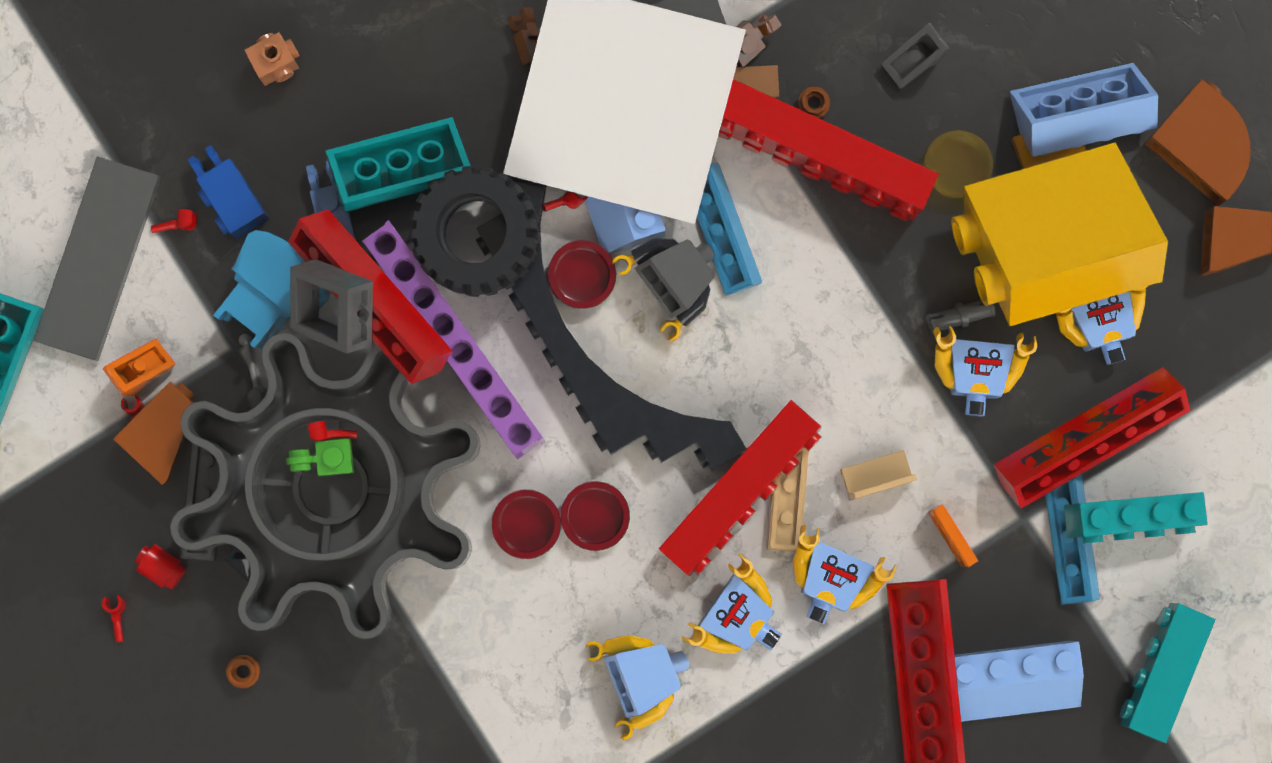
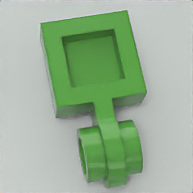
[286,439,354,476]

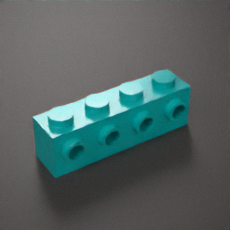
[1064,492,1208,544]
[1120,603,1216,744]

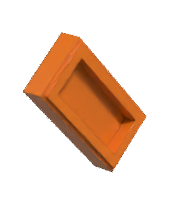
[928,504,978,567]

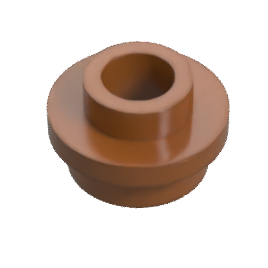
[798,87,830,118]
[226,655,260,688]

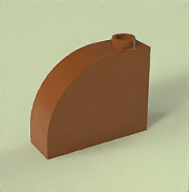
[1144,79,1251,206]

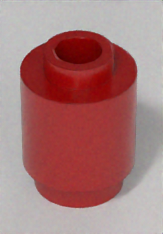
[134,544,187,590]

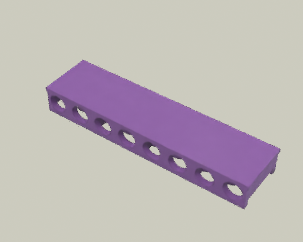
[362,220,545,459]

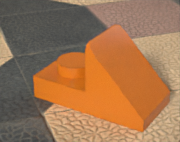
[102,339,176,396]

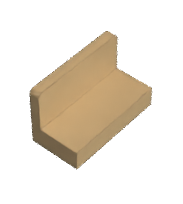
[840,450,917,501]

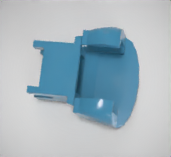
[213,230,330,350]

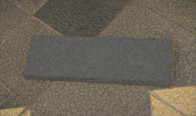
[33,156,161,361]

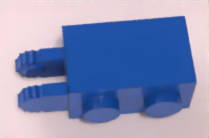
[188,145,270,239]

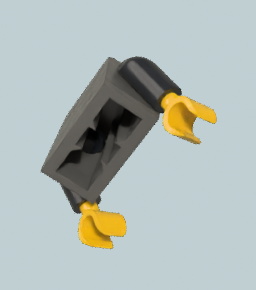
[612,238,714,341]

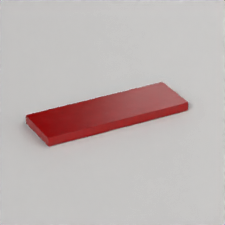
[886,579,966,763]

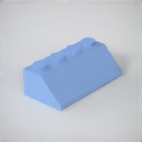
[1010,63,1158,157]
[583,195,666,254]
[954,641,1084,722]

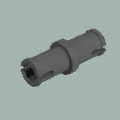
[926,300,995,335]

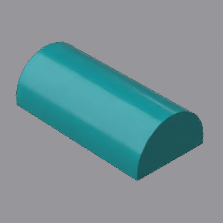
[326,117,470,213]
[0,293,45,425]

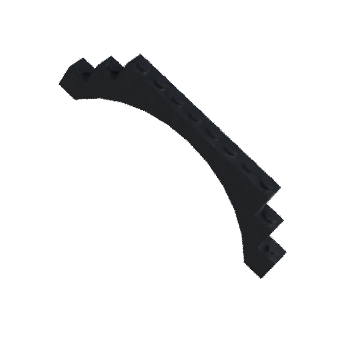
[475,131,747,471]

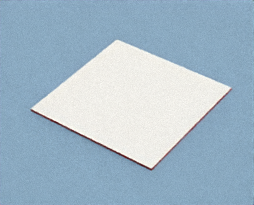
[503,0,746,224]

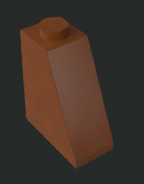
[1200,206,1272,276]
[113,382,195,485]

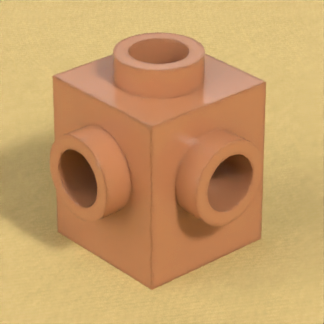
[245,32,300,86]

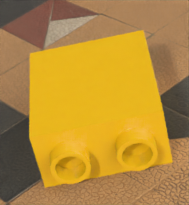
[951,142,1168,326]

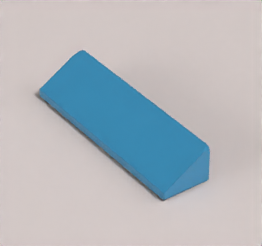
[697,163,762,296]
[1045,474,1100,605]

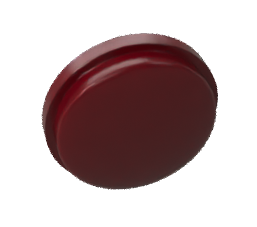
[548,240,617,309]
[561,481,630,551]
[491,489,561,559]

